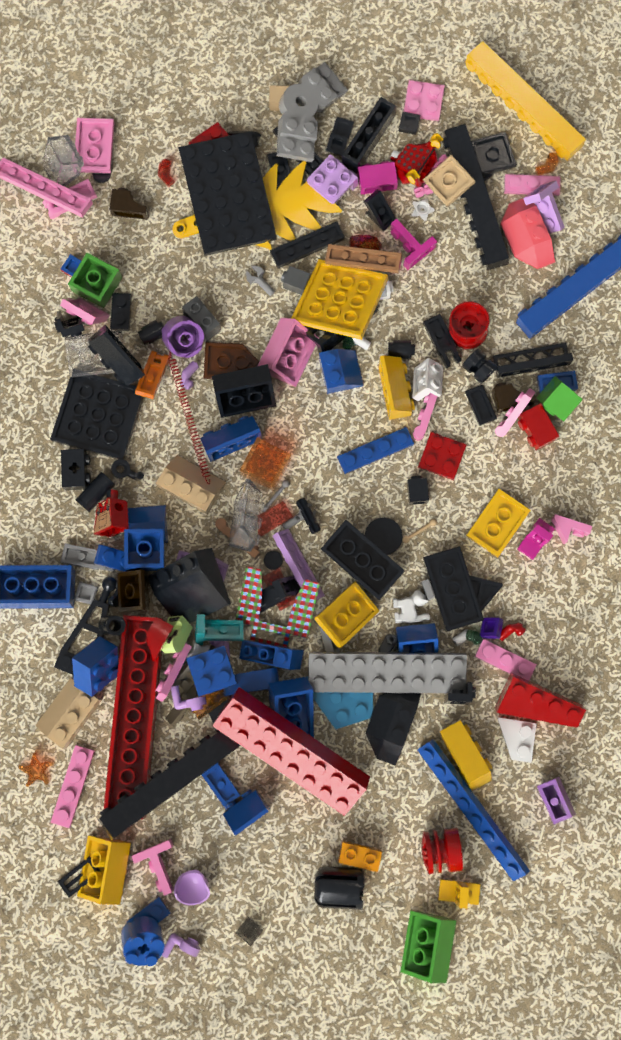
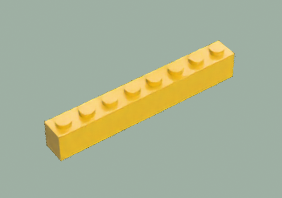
[466,41,586,161]

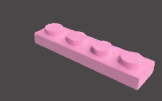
[51,745,95,828]

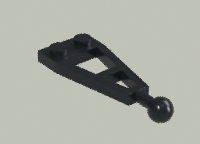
[54,576,116,675]

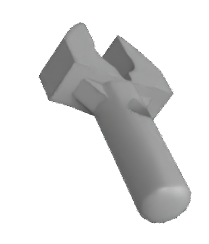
[246,266,275,296]
[282,503,316,530]

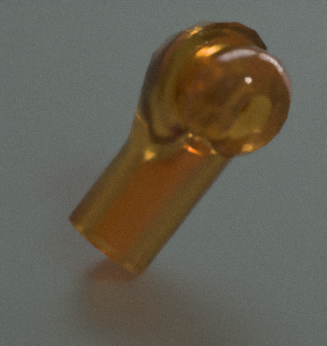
[535,153,559,176]

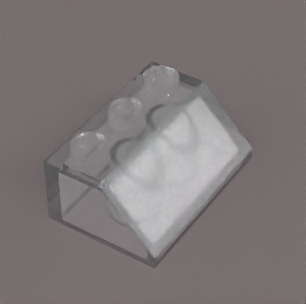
[65,330,123,378]
[228,478,264,552]

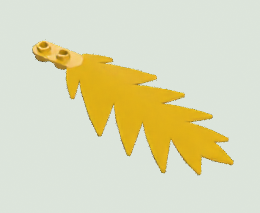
[173,161,342,250]

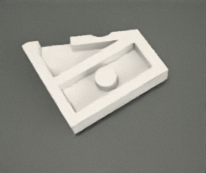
[498,717,536,763]

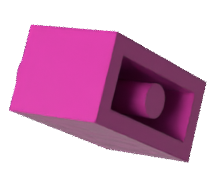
[358,161,398,195]

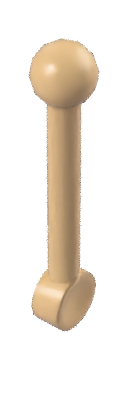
[402,519,437,544]

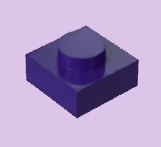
[480,618,504,639]

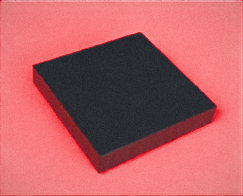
[471,132,517,176]

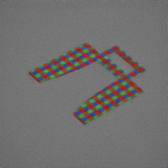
[236,566,320,647]

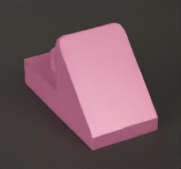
[551,514,592,544]

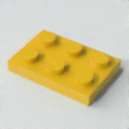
[466,489,531,558]
[314,581,379,648]

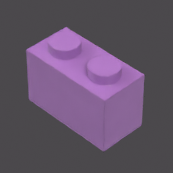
[537,777,576,824]

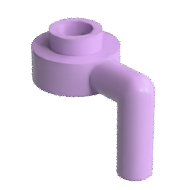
[171,686,207,711]
[162,933,201,958]

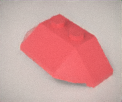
[500,198,555,269]

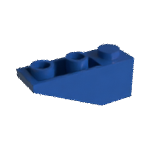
[239,640,304,670]

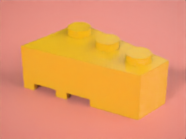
[440,720,492,791]

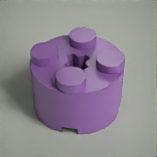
[162,316,204,358]

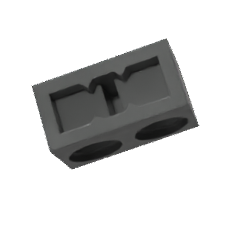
[182,296,221,342]

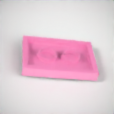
[73,118,114,174]

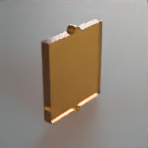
[191,689,227,720]

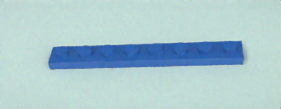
[417,739,530,881]

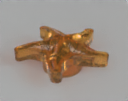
[18,752,54,787]

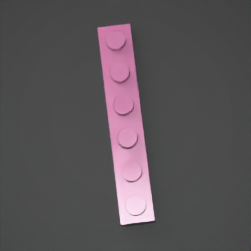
[0,158,93,218]

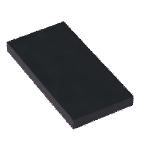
[423,546,484,632]

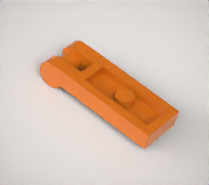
[135,351,170,399]

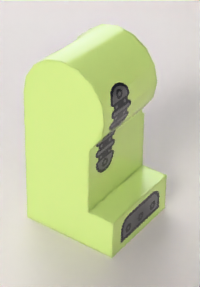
[162,615,193,654]

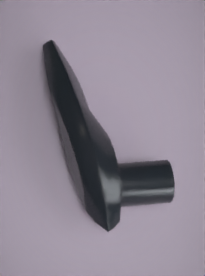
[227,131,261,148]

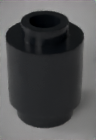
[137,320,164,345]
[388,340,415,359]

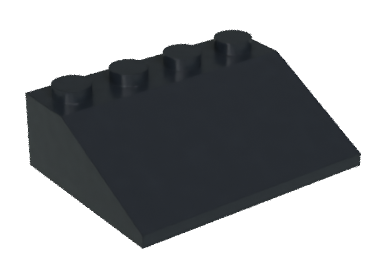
[148,548,231,624]

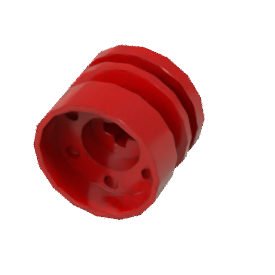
[449,301,489,350]
[421,828,463,875]

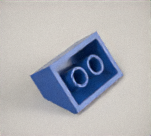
[200,416,262,462]

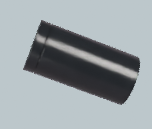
[75,472,115,513]
[98,615,126,636]

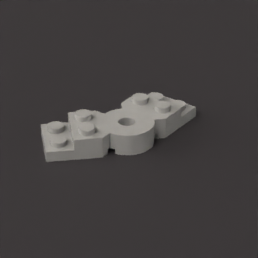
[277,62,348,162]

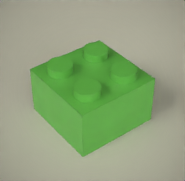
[68,253,123,308]

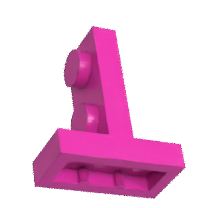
[390,219,437,270]
[517,518,555,560]

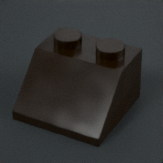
[117,570,150,612]

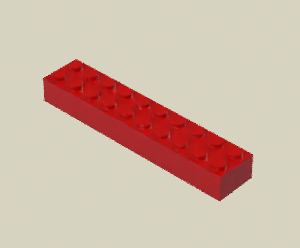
[103,615,165,819]

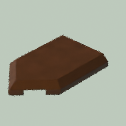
[203,342,260,379]

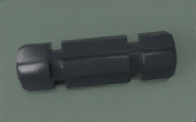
[296,498,321,534]

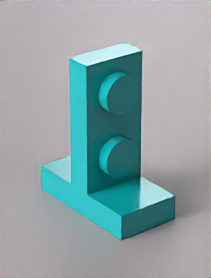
[195,614,244,646]

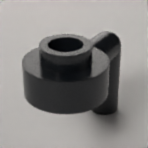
[111,459,144,481]

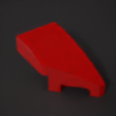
[146,617,174,662]

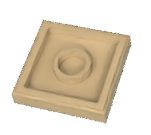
[423,155,476,207]

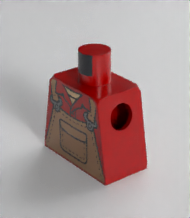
[94,490,129,537]

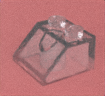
[42,135,84,187]

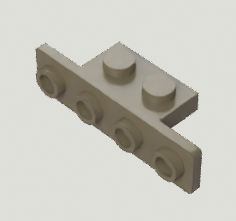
[165,662,198,726]

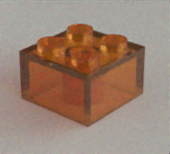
[239,437,292,491]

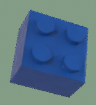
[72,636,118,697]
[186,646,238,697]

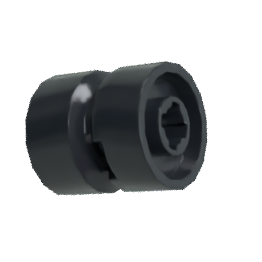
[462,348,498,384]

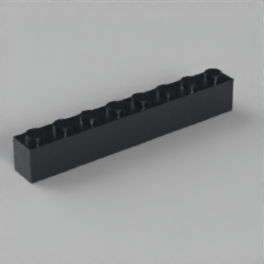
[442,124,509,270]
[98,729,241,840]

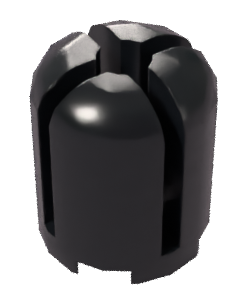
[314,866,364,910]

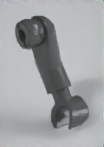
[378,634,397,652]

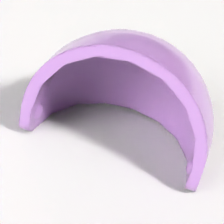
[174,870,210,905]

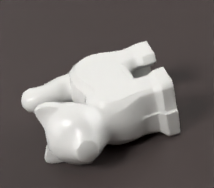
[393,590,431,624]

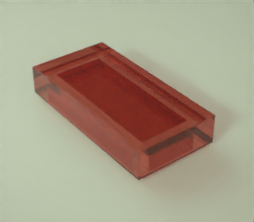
[251,501,293,537]

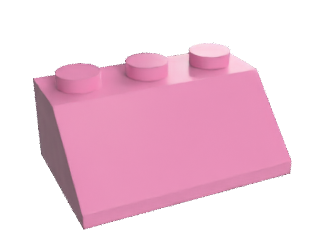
[258,318,319,387]

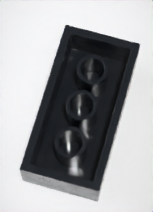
[321,520,405,600]

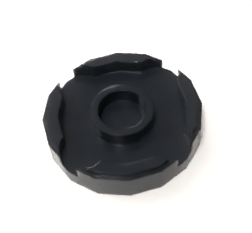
[365,517,403,555]

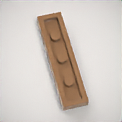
[325,244,402,274]

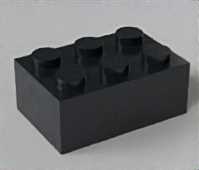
[212,364,276,418]

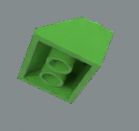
[400,910,456,983]

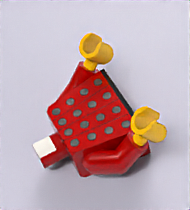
[390,133,443,187]

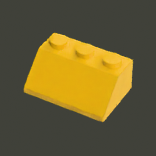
[378,355,415,420]
[77,835,131,905]

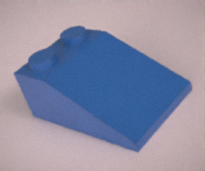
[268,677,314,738]

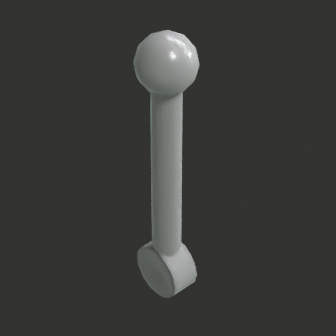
[262,480,290,512]

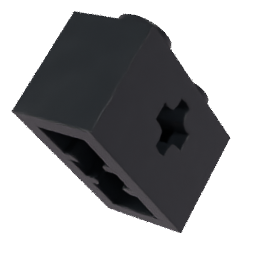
[61,449,91,491]

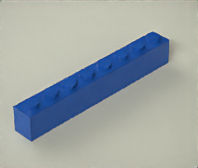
[516,235,621,339]

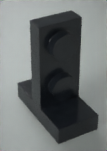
[260,575,300,614]

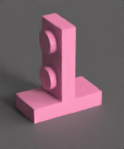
[132,839,174,896]

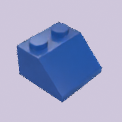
[319,349,364,394]
[128,505,168,543]
[124,528,165,571]
[396,623,438,653]
[223,789,270,836]

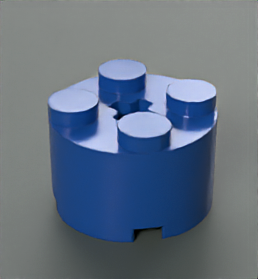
[121,916,164,966]

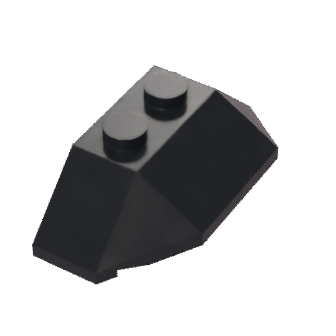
[365,693,421,765]

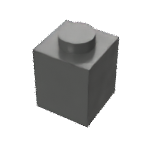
[281,266,310,295]

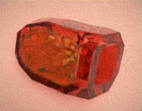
[349,234,382,250]

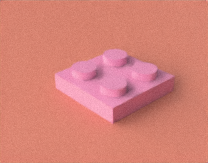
[404,80,445,121]
[60,297,110,325]

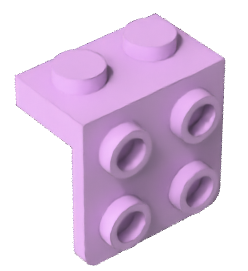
[307,154,358,204]

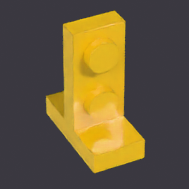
[438,879,481,909]

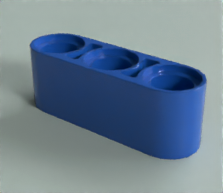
[223,668,279,696]

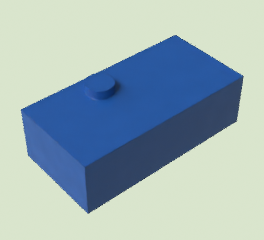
[0,565,76,609]

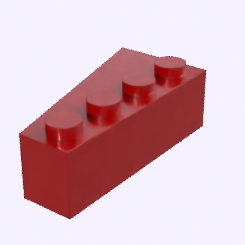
[495,673,586,728]

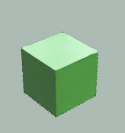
[536,376,583,422]

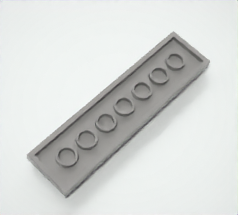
[308,652,467,693]

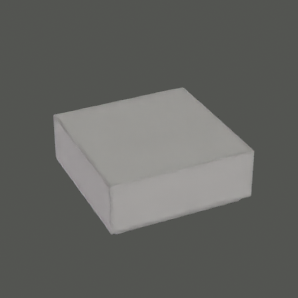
[421,579,435,601]
[74,581,98,605]

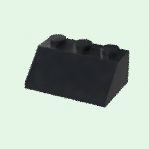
[88,324,145,385]

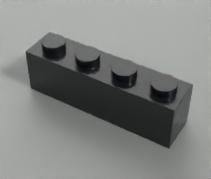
[342,97,396,174]

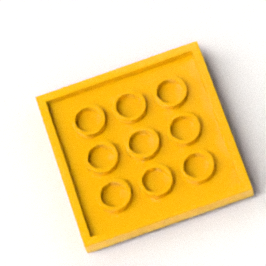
[291,259,388,340]

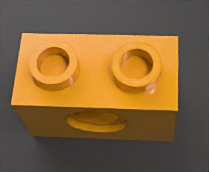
[338,840,382,872]

